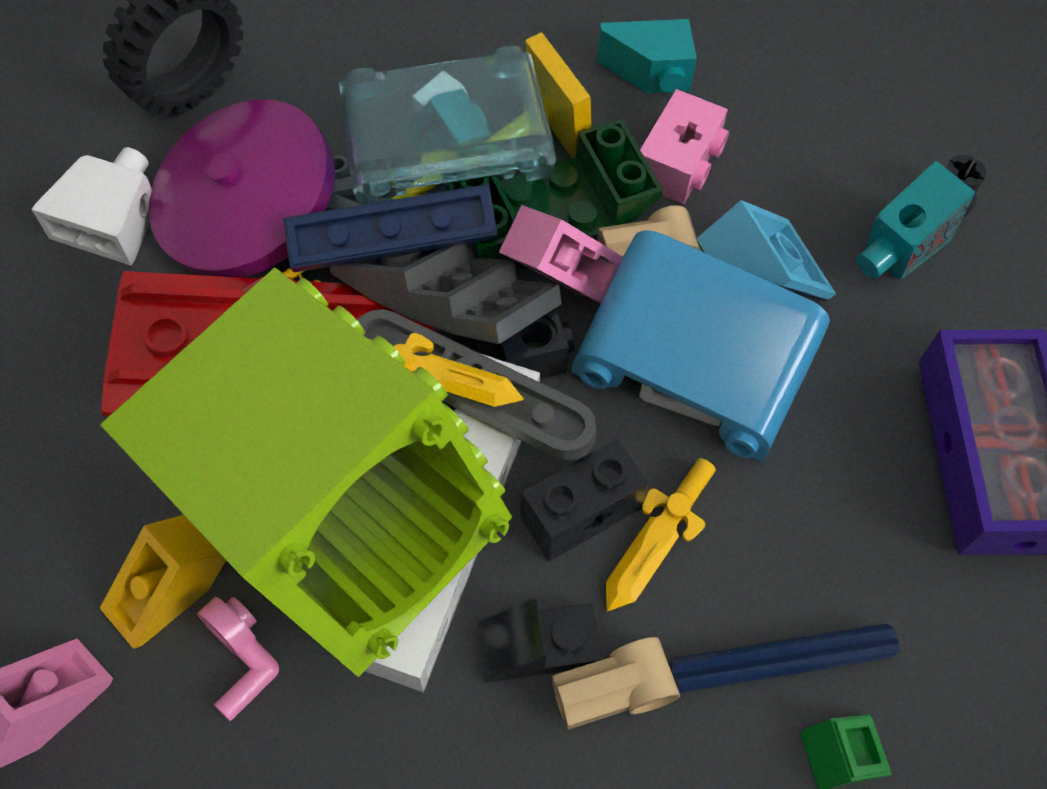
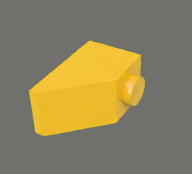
[100,515,226,649]

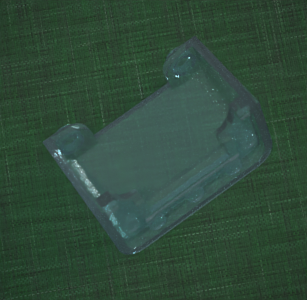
[338,46,556,205]

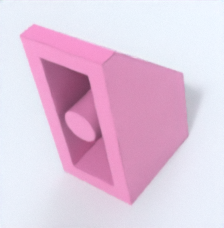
[0,638,113,768]

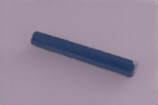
[669,624,900,693]

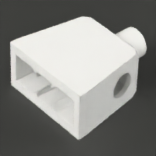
[31,147,152,265]

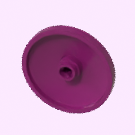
[149,99,335,278]

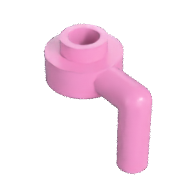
[197,596,279,722]

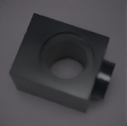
[494,308,575,379]

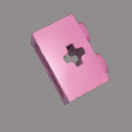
[640,89,729,205]
[499,205,623,303]

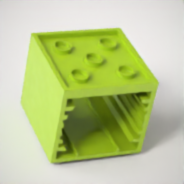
[100,267,512,677]

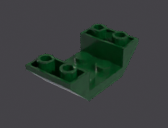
[442,118,663,269]

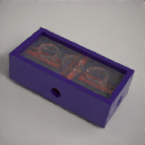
[918,329,1047,555]

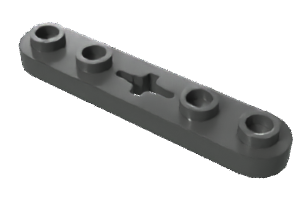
[357,309,597,460]

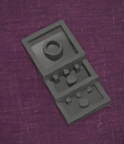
[330,243,562,344]

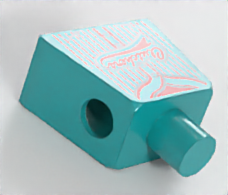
[856,161,975,279]

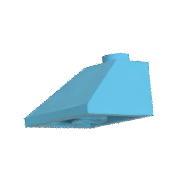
[696,200,836,300]

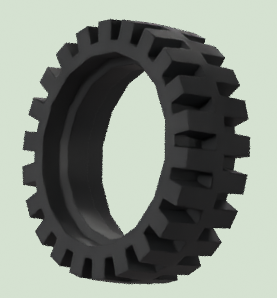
[103,0,243,116]

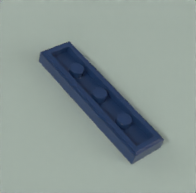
[283,184,498,272]

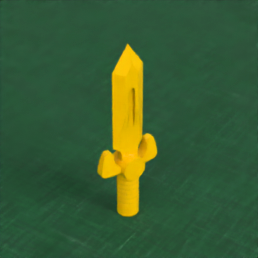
[369,333,524,407]
[606,458,716,612]

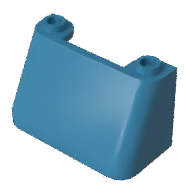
[571,230,830,463]

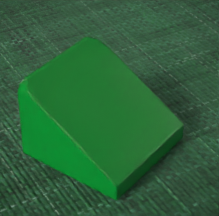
[801,714,892,789]

